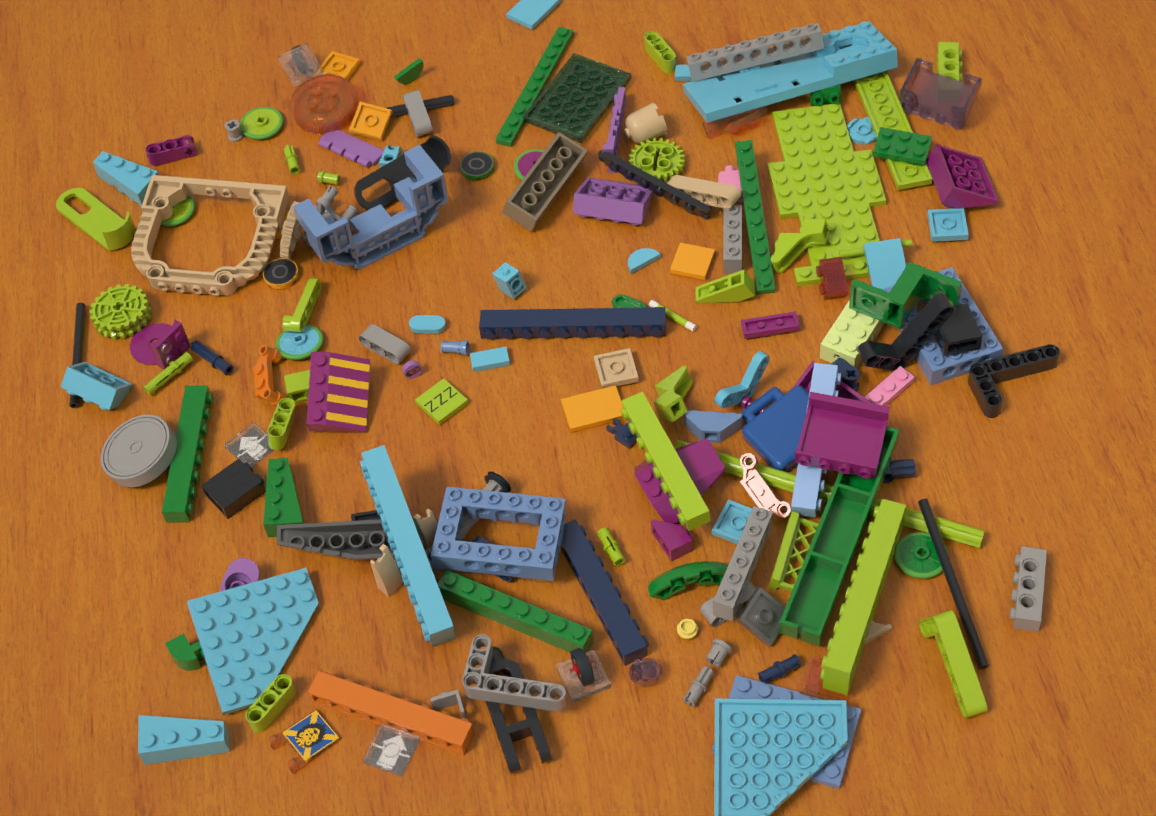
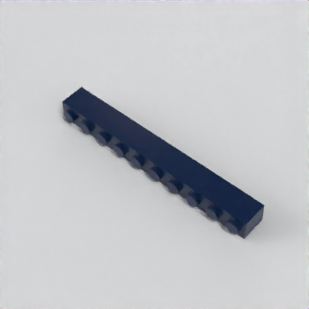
[479,307,666,339]

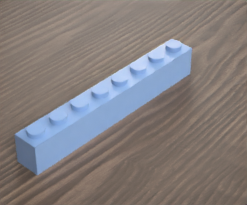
[791,363,841,517]

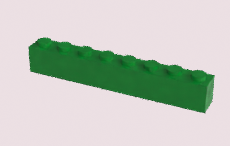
[162,385,214,523]
[438,570,594,655]

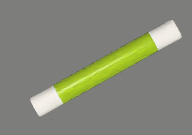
[649,300,697,332]

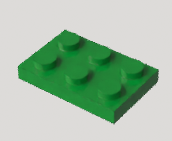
[873,127,933,166]

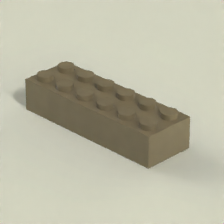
[502,132,588,232]

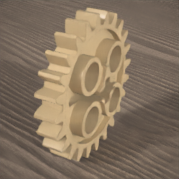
[280,201,302,259]

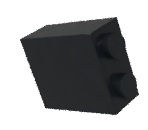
[934,303,982,356]
[201,459,265,519]

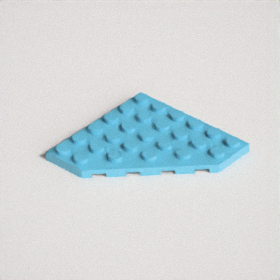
[187,568,319,715]
[714,699,848,816]

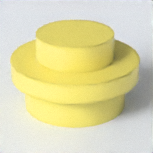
[677,619,698,639]

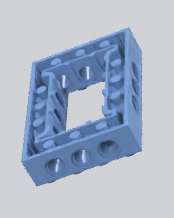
[884,267,1003,385]
[431,487,567,581]

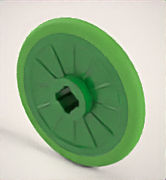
[894,532,948,579]

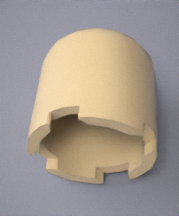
[624,102,667,144]

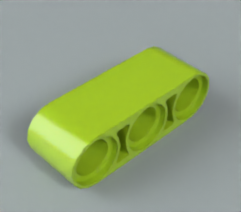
[644,31,676,73]
[268,398,296,450]
[246,674,296,733]

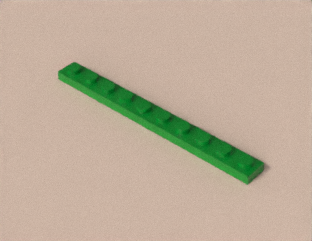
[495,27,574,147]
[735,140,775,295]

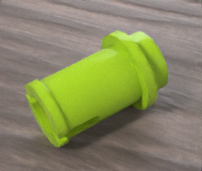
[317,170,340,185]

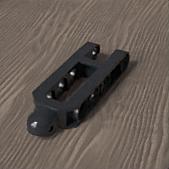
[486,646,552,774]

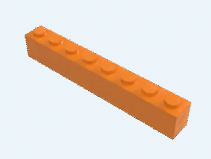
[307,671,474,755]

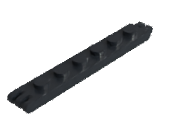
[598,150,710,220]

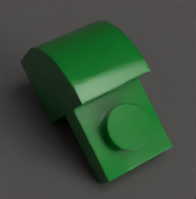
[165,633,204,671]

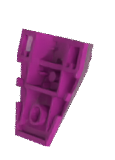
[634,438,727,524]

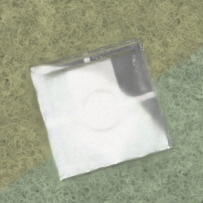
[224,422,274,467]
[363,724,421,777]

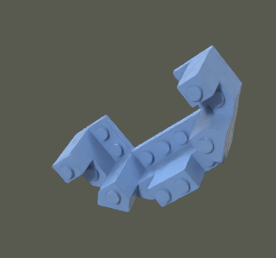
[293,145,448,269]

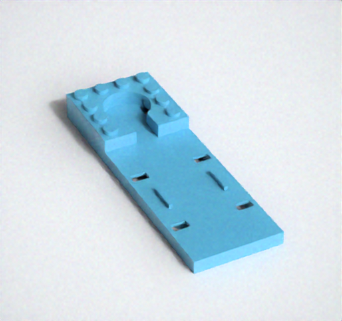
[683,21,898,123]

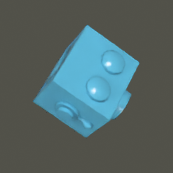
[492,262,527,299]

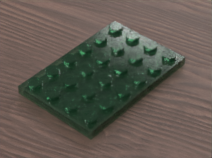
[523,53,632,143]

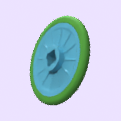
[276,325,323,360]

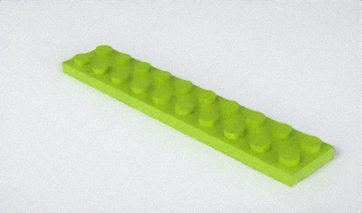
[853,71,933,190]

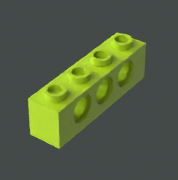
[937,42,963,102]

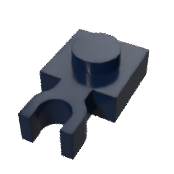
[606,418,637,449]

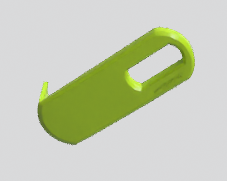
[56,188,136,250]

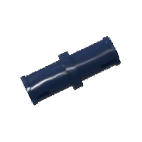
[758,654,801,684]

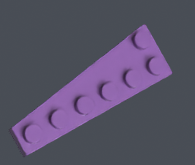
[604,87,626,173]

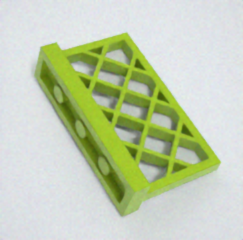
[768,511,819,592]

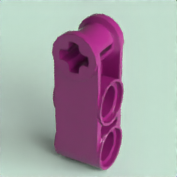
[146,135,197,166]

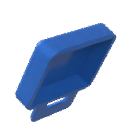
[741,386,809,472]

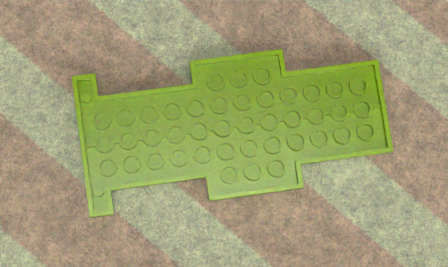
[768,103,886,287]

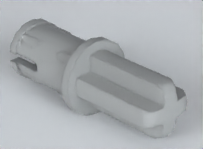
[683,666,714,707]

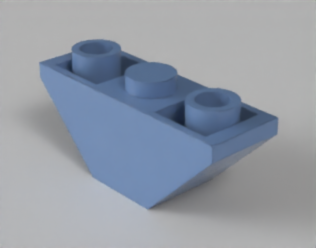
[683,410,742,443]

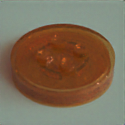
[290,74,359,135]

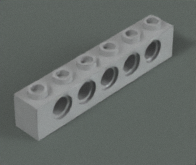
[713,506,773,621]

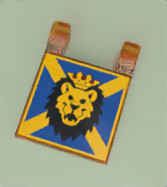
[269,709,341,774]

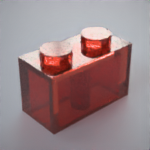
[816,257,848,300]

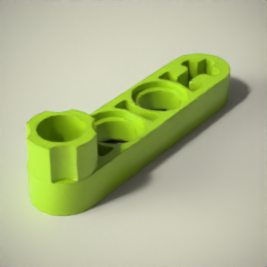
[282,278,321,333]

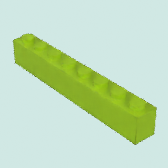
[620,392,711,531]

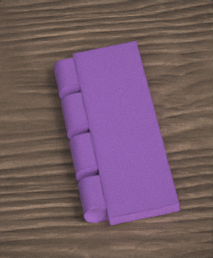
[319,127,384,168]

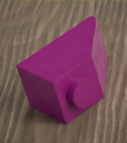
[651,520,694,562]

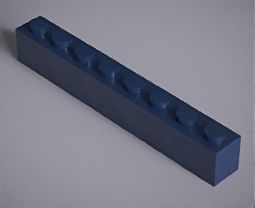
[560,519,649,666]

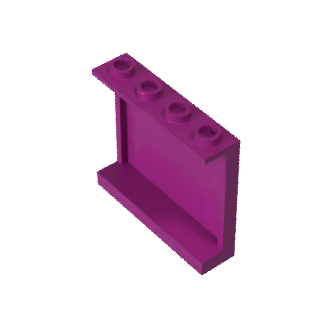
[795,392,890,479]

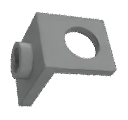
[430,690,466,719]

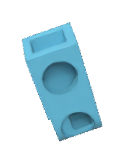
[379,145,402,168]

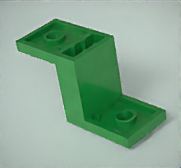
[849,262,962,329]

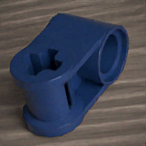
[830,358,860,391]

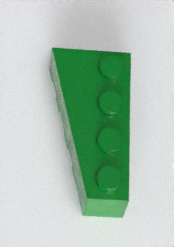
[263,458,304,537]

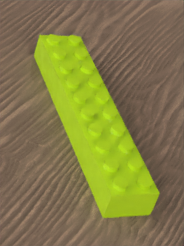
[820,499,906,696]

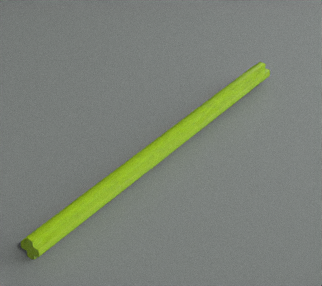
[674,440,985,548]

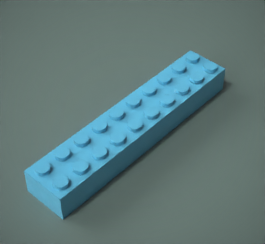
[360,445,455,647]

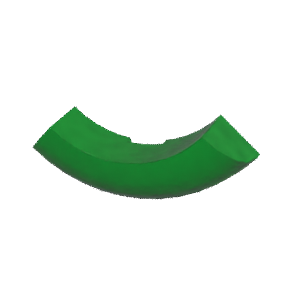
[648,561,728,600]

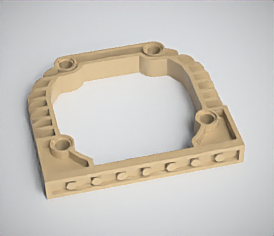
[131,175,290,296]

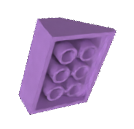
[573,177,654,225]

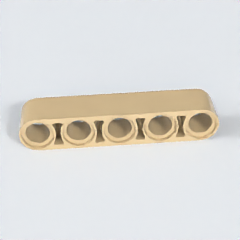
[667,175,741,209]

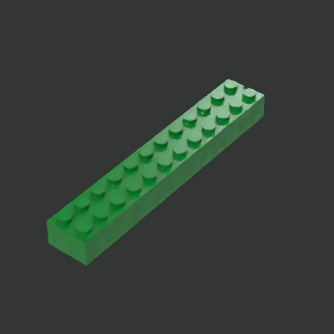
[779,426,899,647]

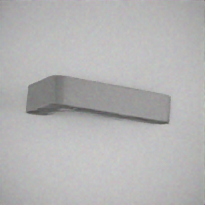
[462,634,567,711]

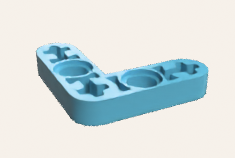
[714,351,770,408]

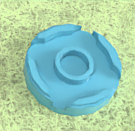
[847,117,877,145]

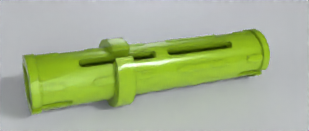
[143,352,193,396]

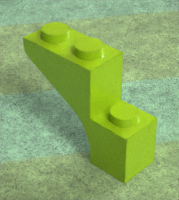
[771,219,830,273]
[653,365,693,422]

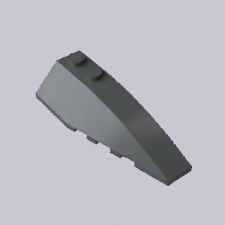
[277,519,395,560]

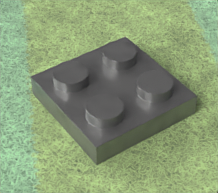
[736,587,785,646]

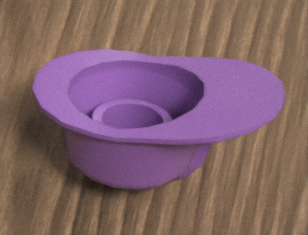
[220,558,259,591]

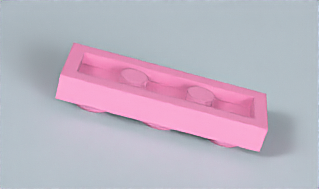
[864,366,915,406]

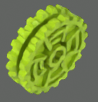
[89,284,152,339]

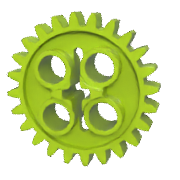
[629,138,685,183]

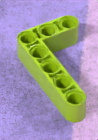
[919,610,987,718]

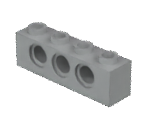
[723,205,742,274]
[1009,546,1047,632]

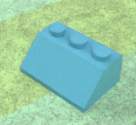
[61,362,133,410]

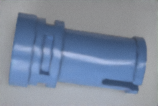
[441,340,469,355]

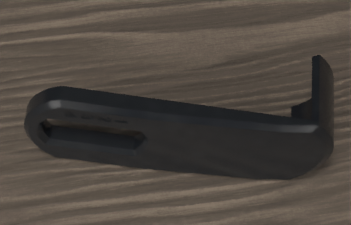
[354,135,451,211]

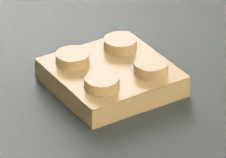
[593,348,639,389]

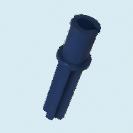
[190,340,234,376]

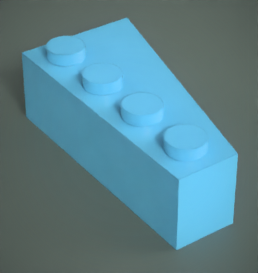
[93,151,159,207]
[138,715,230,765]

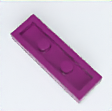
[741,311,800,339]

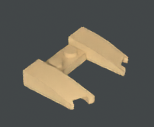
[370,509,438,597]

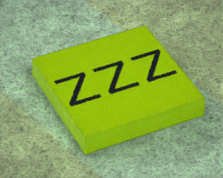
[415,378,469,425]

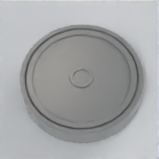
[101,415,177,487]

